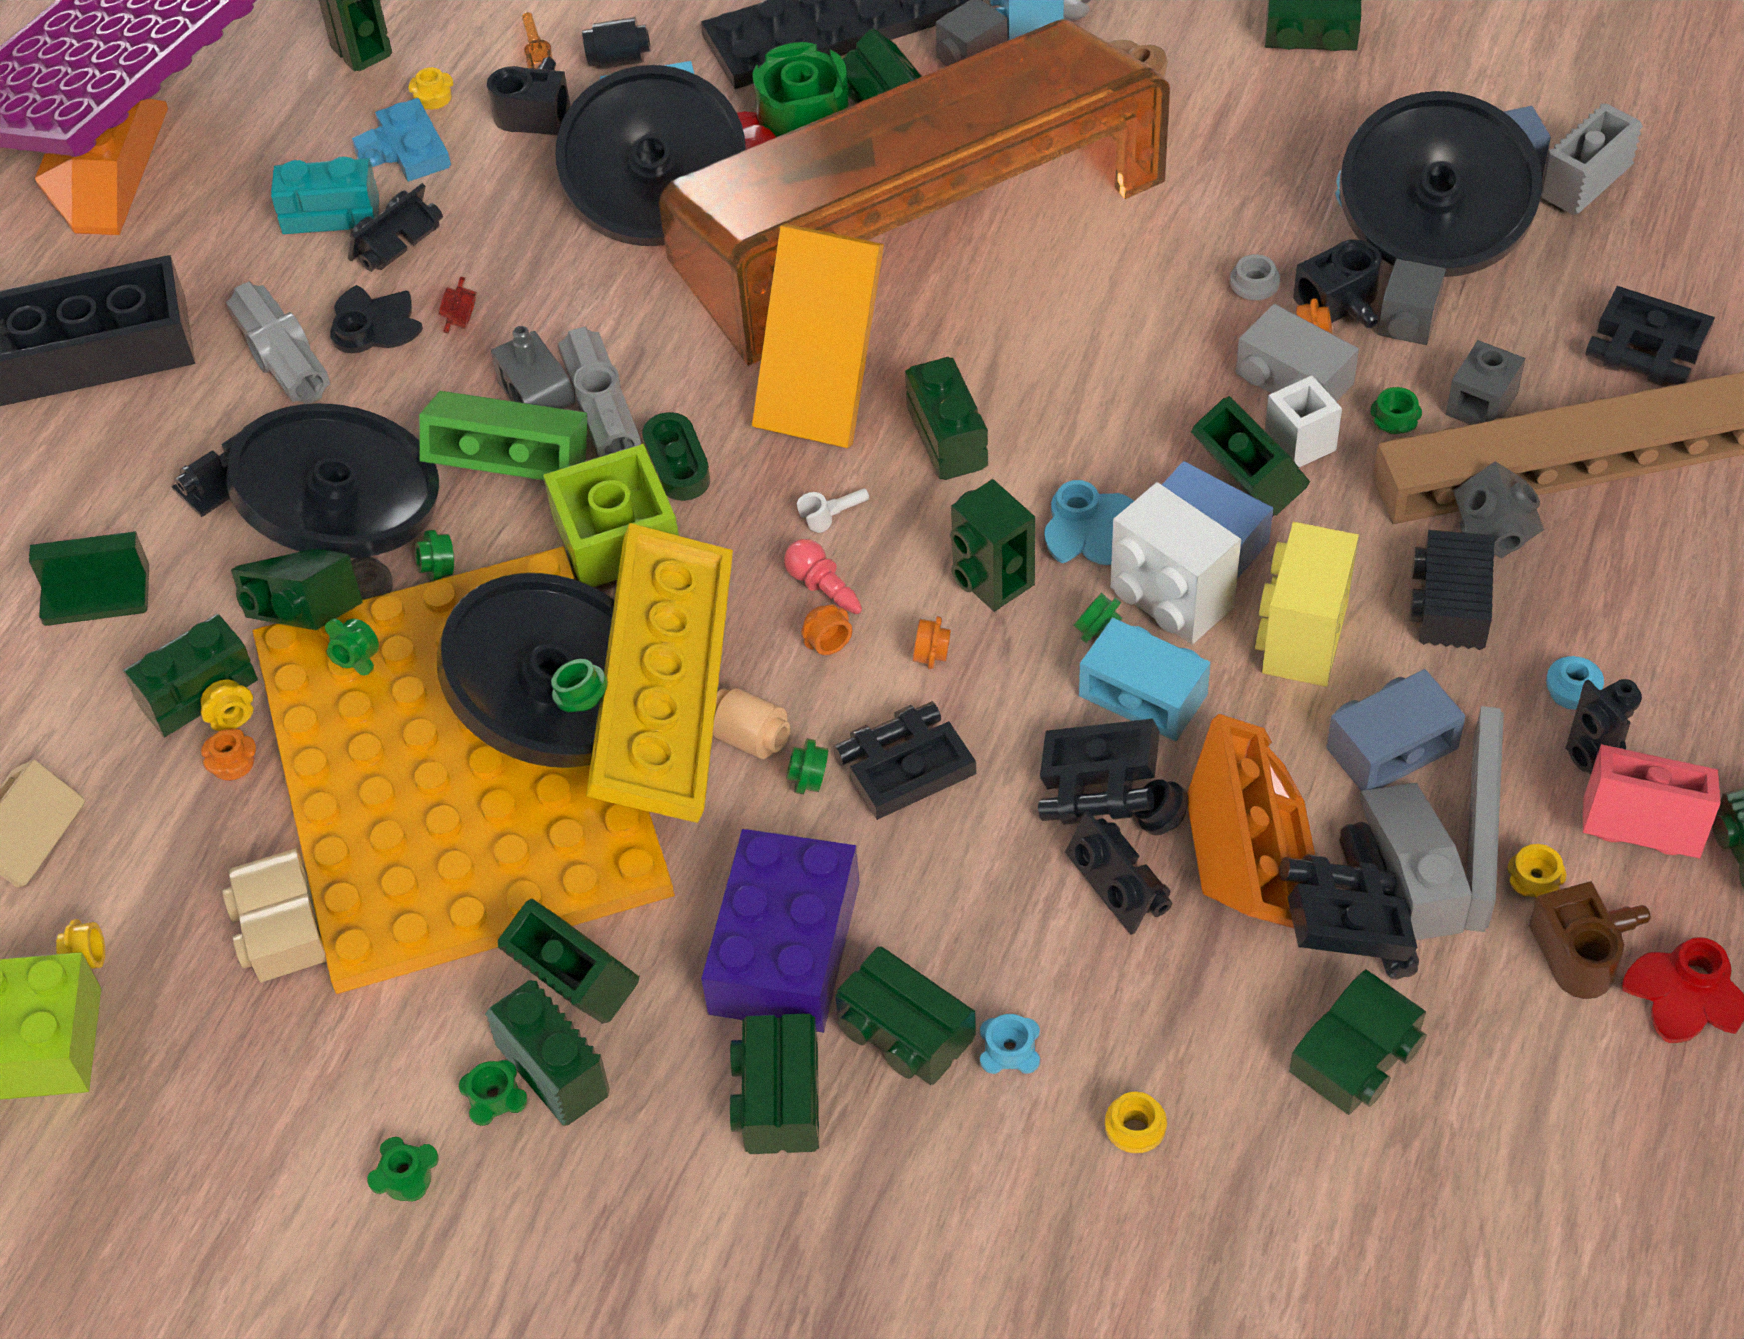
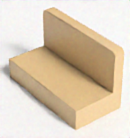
[0,759,85,888]

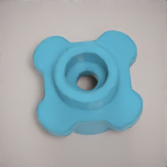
[980,1014,1040,1074]

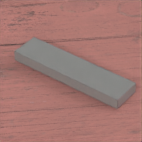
[1464,706,1504,932]

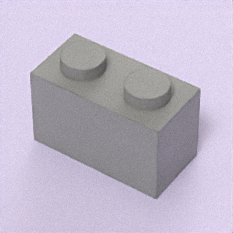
[1236,304,1359,402]

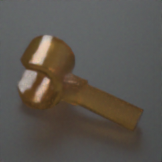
[522,12,553,69]

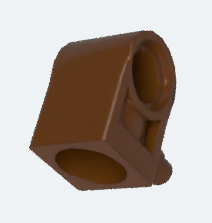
[1529,881,1651,999]

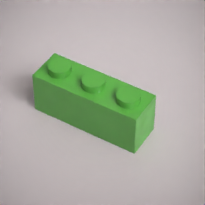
[419,391,587,480]

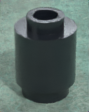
[582,17,651,69]

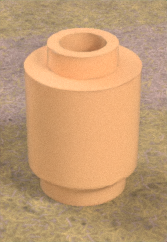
[713,688,790,759]

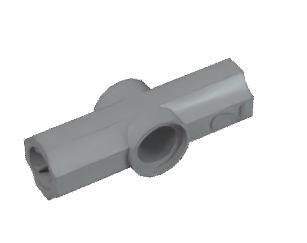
[226,281,330,404]
[558,327,641,457]

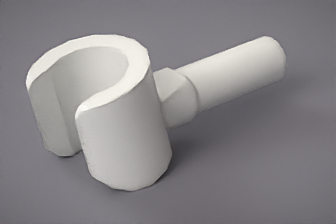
[797,488,869,533]

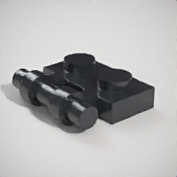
[1585,286,1715,386]
[833,701,977,820]
[1038,718,1160,825]
[1279,854,1418,961]

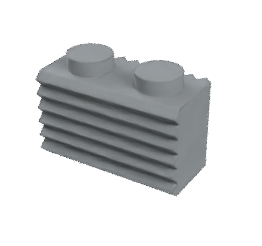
[1541,104,1643,215]

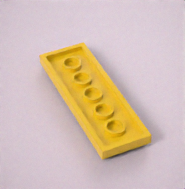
[586,523,733,823]

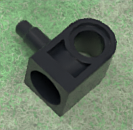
[487,57,570,135]
[1293,239,1382,328]

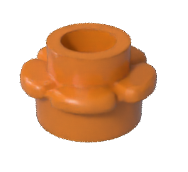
[1296,299,1332,334]
[801,604,853,655]
[913,616,951,669]
[201,728,256,781]

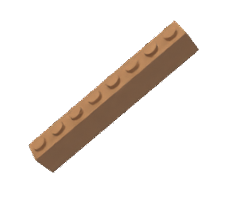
[1373,371,1744,524]

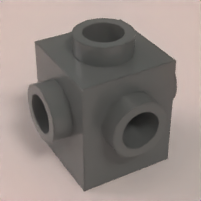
[1453,461,1544,559]

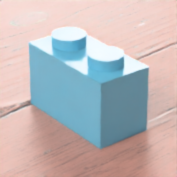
[1079,617,1211,741]

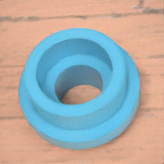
[1546,656,1604,710]

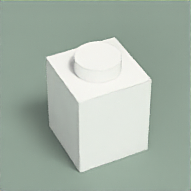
[1265,375,1342,468]

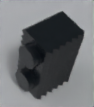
[1409,529,1495,650]

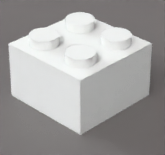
[1110,482,1241,645]

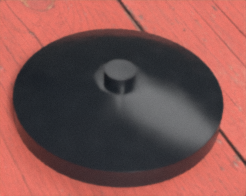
[555,65,747,246]
[1339,91,1542,277]
[226,403,439,558]
[437,573,615,768]

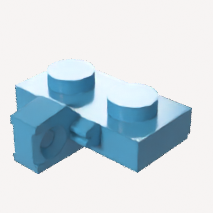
[352,98,451,182]

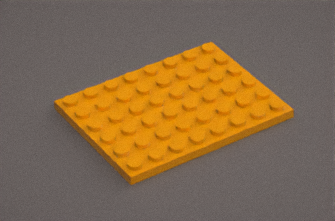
[252,546,675,994]

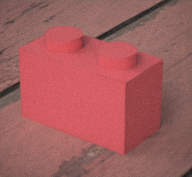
[1583,744,1720,859]

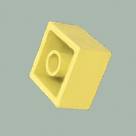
[1255,522,1359,687]

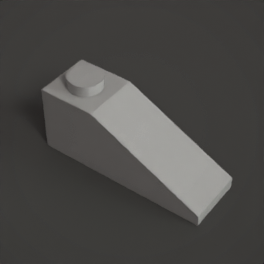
[1360,783,1472,940]

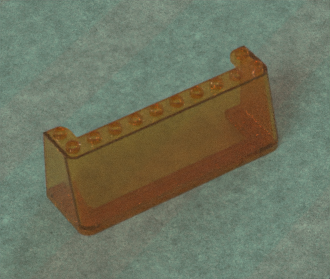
[659,19,1170,366]

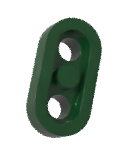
[642,412,710,501]

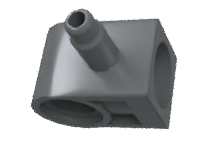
[491,326,575,409]

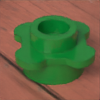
[325,618,379,676]
[459,1060,528,1126]
[367,1137,439,1202]

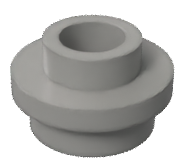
[1230,254,1280,300]

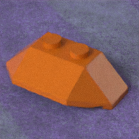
[35,98,168,235]
[1187,714,1315,928]

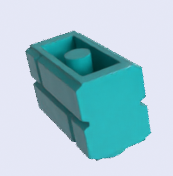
[271,156,380,234]

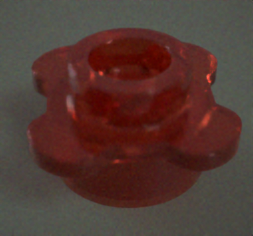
[438,276,477,334]

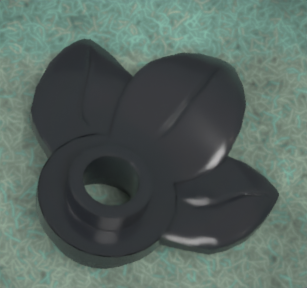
[330,285,423,353]

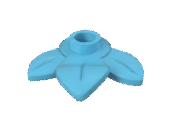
[1044,480,1134,565]

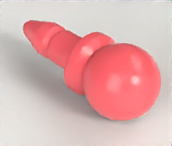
[784,539,862,614]

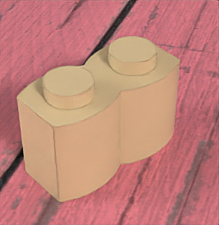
[222,848,327,983]

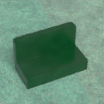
[29,531,150,626]

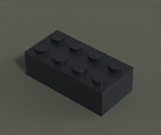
[0,255,195,406]

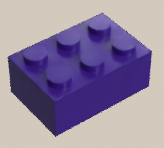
[701,829,860,1033]

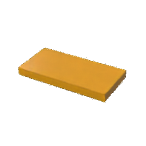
[752,224,884,448]

